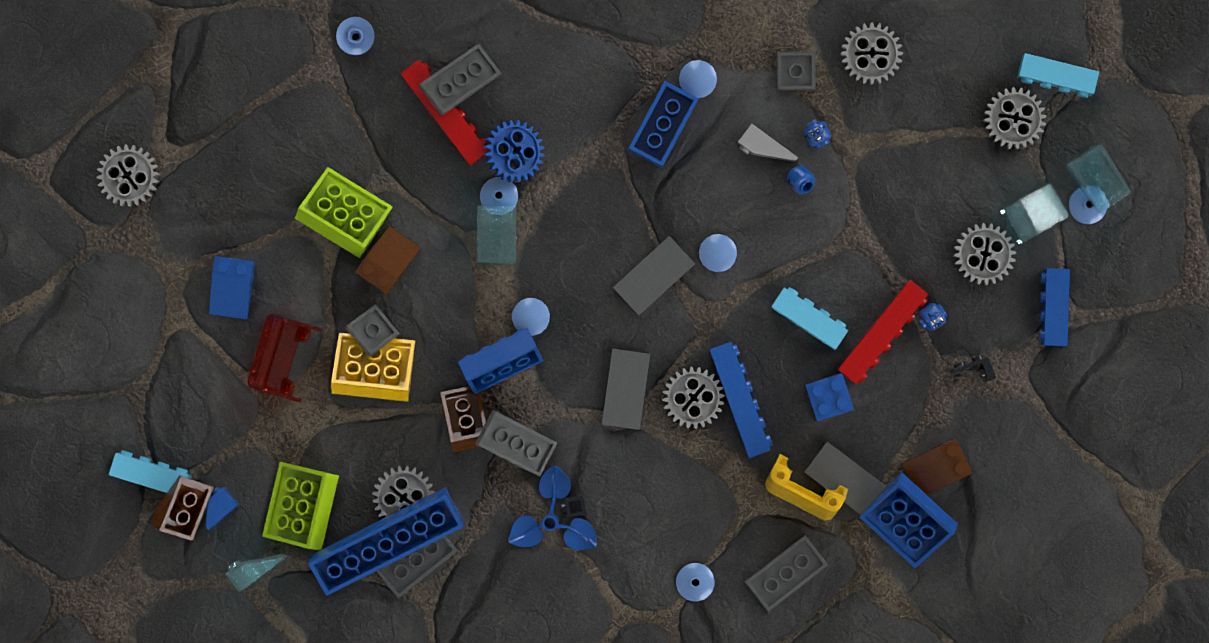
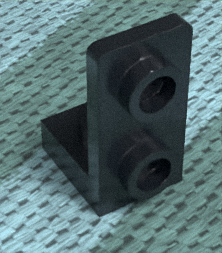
[950,355,996,381]

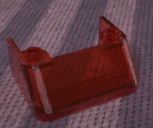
[247,314,323,403]

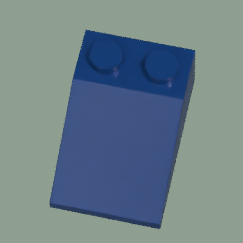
[209,256,255,319]

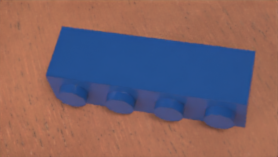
[1039,268,1070,347]

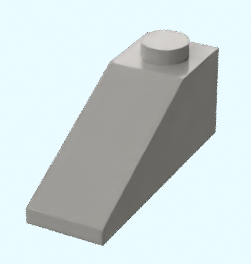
[737,124,798,162]

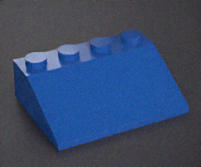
[859,472,958,568]

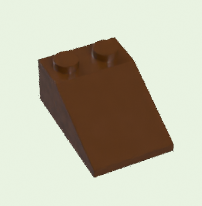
[355,226,421,295]
[440,386,486,453]
[902,438,973,495]
[150,475,213,541]

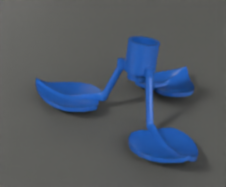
[508,466,597,550]

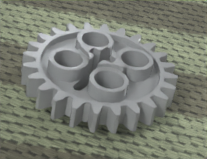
[840,22,903,85]
[983,87,1047,150]
[96,144,160,207]
[953,223,1016,285]
[662,367,725,429]
[372,465,435,517]

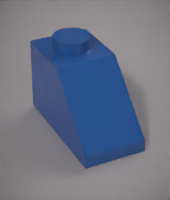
[206,487,240,530]

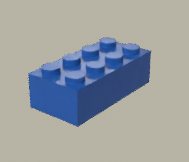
[628,81,699,168]
[458,328,544,394]

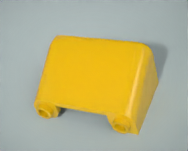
[765,454,848,521]

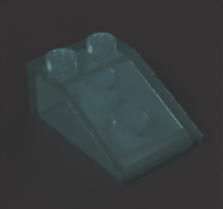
[1065,144,1132,213]
[1001,183,1069,244]
[477,205,517,263]
[225,552,290,592]

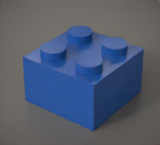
[804,373,854,422]

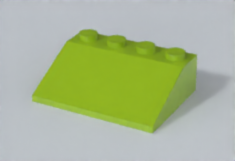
[295,167,392,258]
[262,462,339,550]

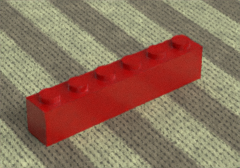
[401,60,488,166]
[837,280,928,384]

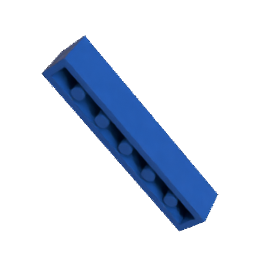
[709,342,773,458]

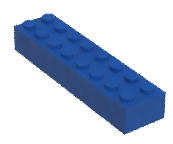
[308,487,464,596]

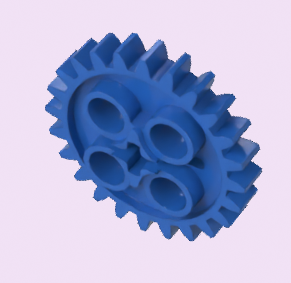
[483,120,544,182]

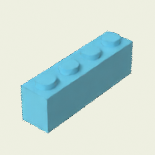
[1017,53,1099,98]
[771,287,848,350]
[109,450,192,493]

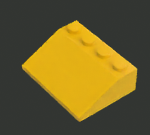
[331,333,415,402]

